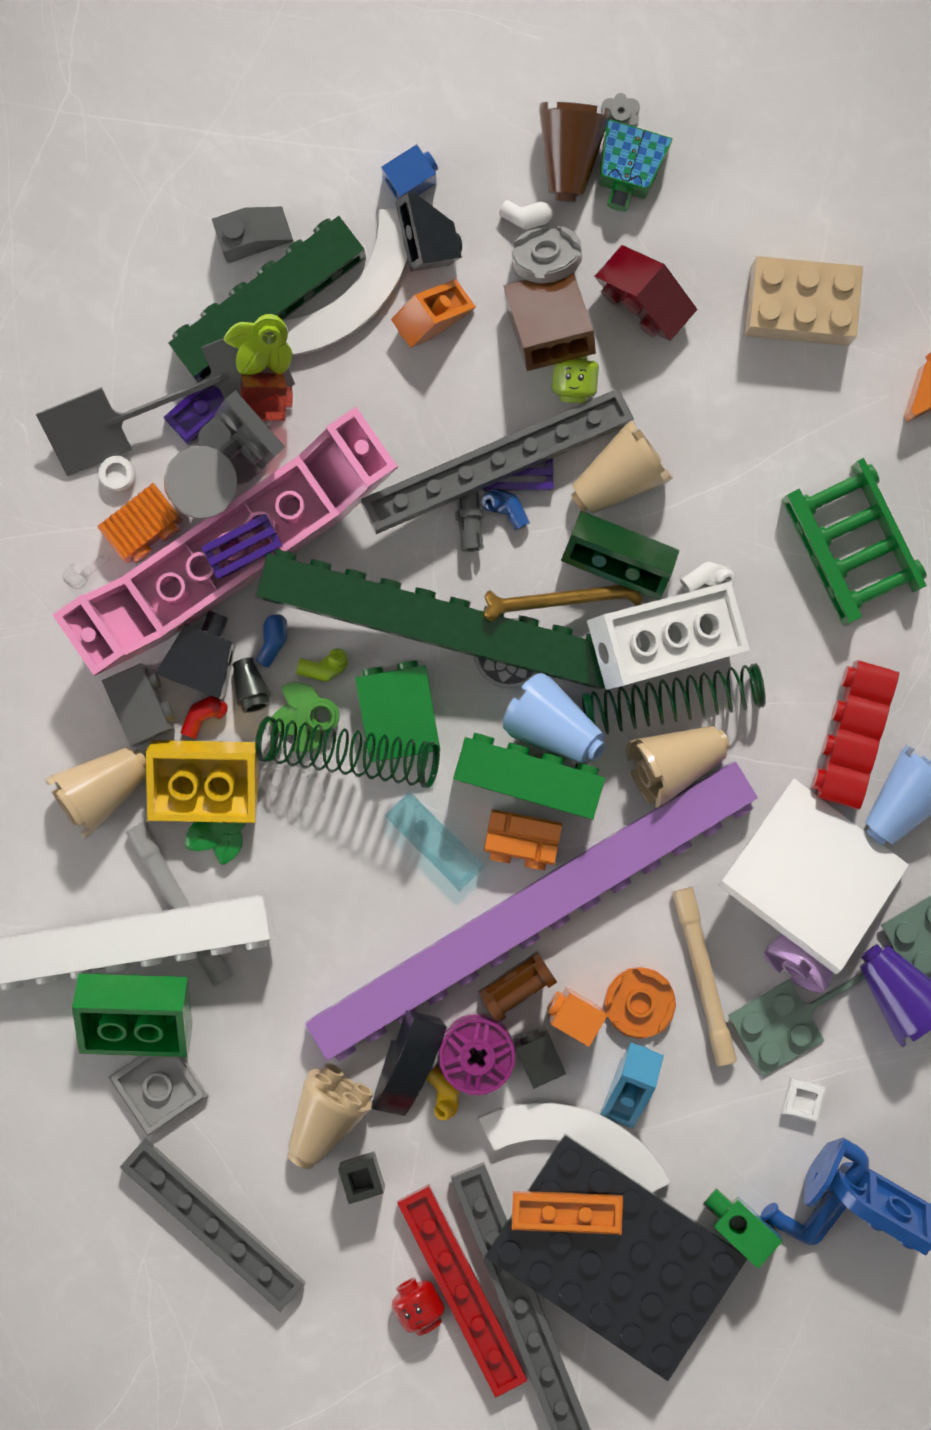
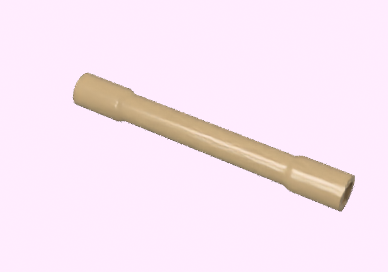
[672,887,737,1066]

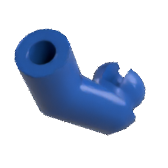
[255,614,287,667]

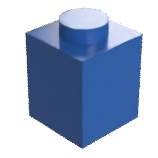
[381,144,438,200]

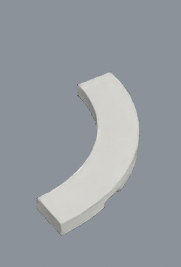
[282,208,408,357]
[478,1102,671,1192]

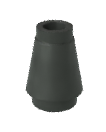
[232,657,271,713]

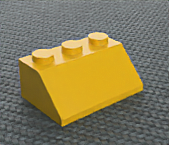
[146,740,259,823]

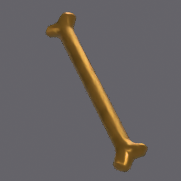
[484,585,643,622]

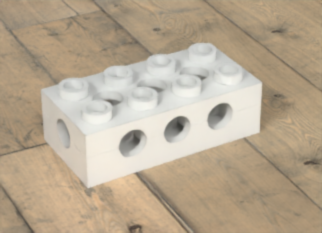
[587,581,750,690]

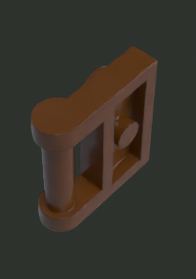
[478,951,557,1024]

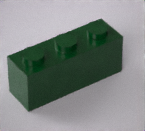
[561,511,680,600]

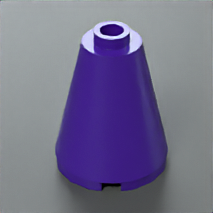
[860,944,931,1047]

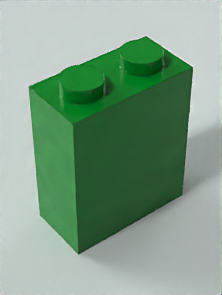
[355,660,441,763]

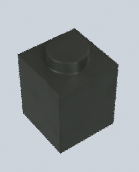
[515,1029,566,1089]
[338,1151,385,1204]

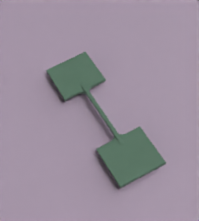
[728,895,931,1076]

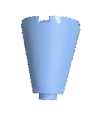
[502,673,605,764]
[865,744,931,845]

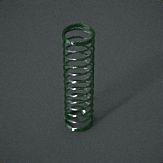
[581,663,766,734]
[255,716,440,788]

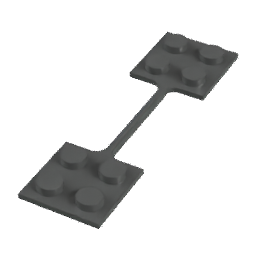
[36,332,295,476]

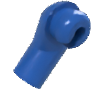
[481,489,530,531]

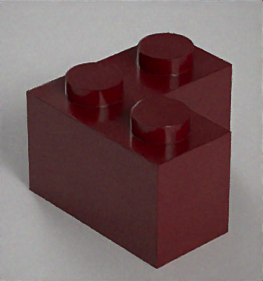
[594,245,698,341]

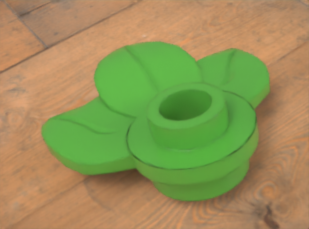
[269,682,340,753]

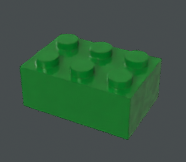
[72,973,192,1057]

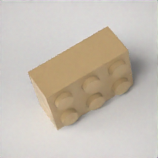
[744,256,863,346]

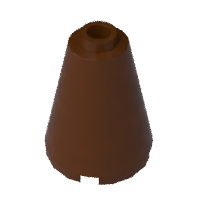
[539,102,610,202]

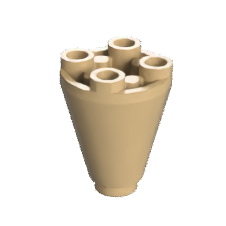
[287,1063,374,1169]

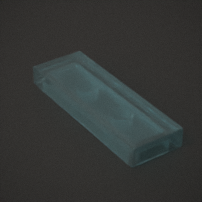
[384,791,485,892]

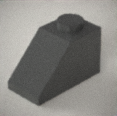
[212,206,294,263]

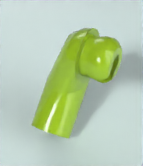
[296,648,348,682]

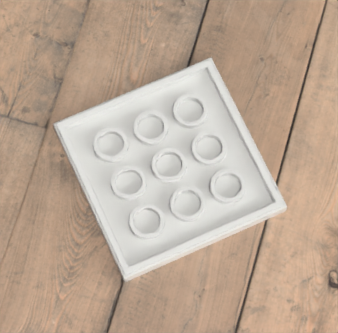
[718,779,909,974]

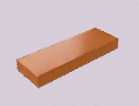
[512,1191,623,1235]

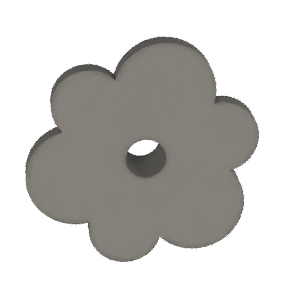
[601,93,640,126]

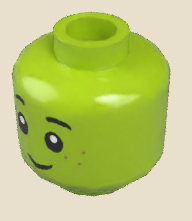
[551,356,599,403]

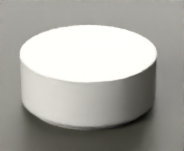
[99,456,136,493]

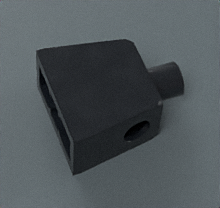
[156,610,235,700]

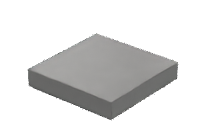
[108,1056,209,1137]

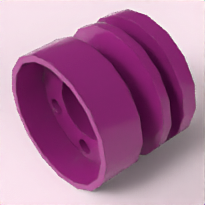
[439,1013,515,1095]

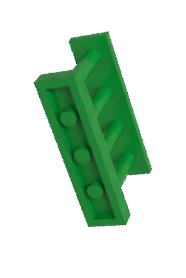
[782,458,927,626]

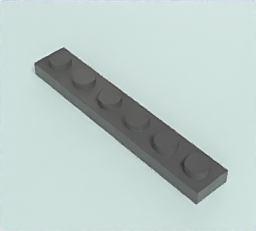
[120,1138,305,1312]

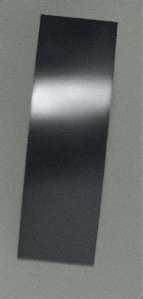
[371,1010,447,1116]

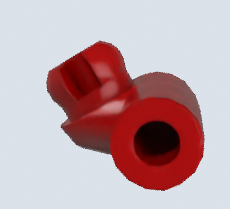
[180,696,228,739]

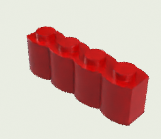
[811,660,900,810]

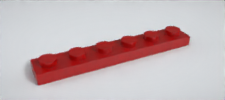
[397,1184,527,1398]

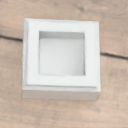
[781,1078,827,1123]

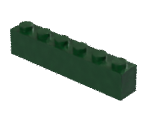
[168,216,366,383]

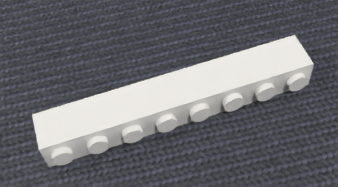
[0,893,277,990]

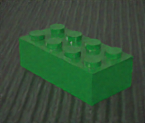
[453,732,606,820]

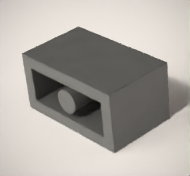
[101,663,176,747]

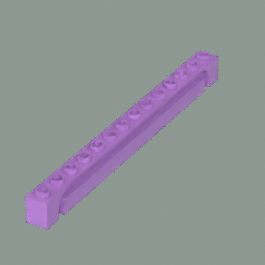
[305,761,758,1061]

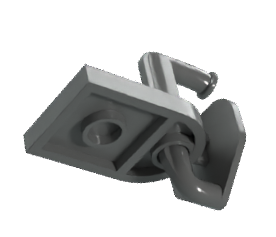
[198,390,285,484]

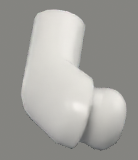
[499,200,554,230]
[680,562,735,592]

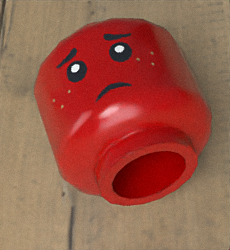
[391,1278,445,1336]

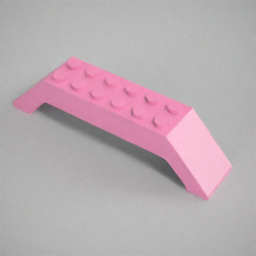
[53,407,398,676]

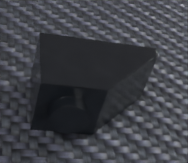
[395,192,462,272]

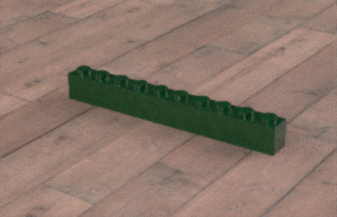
[255,550,606,689]

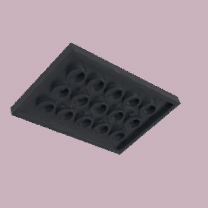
[485,1133,747,1381]

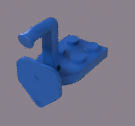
[760,1137,931,1256]

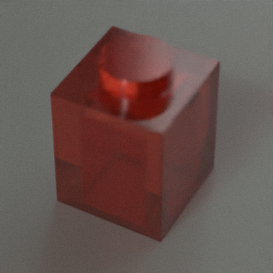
[240,373,293,421]

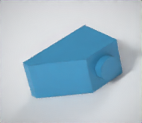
[600,1042,664,1128]

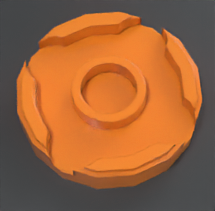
[604,966,676,1039]

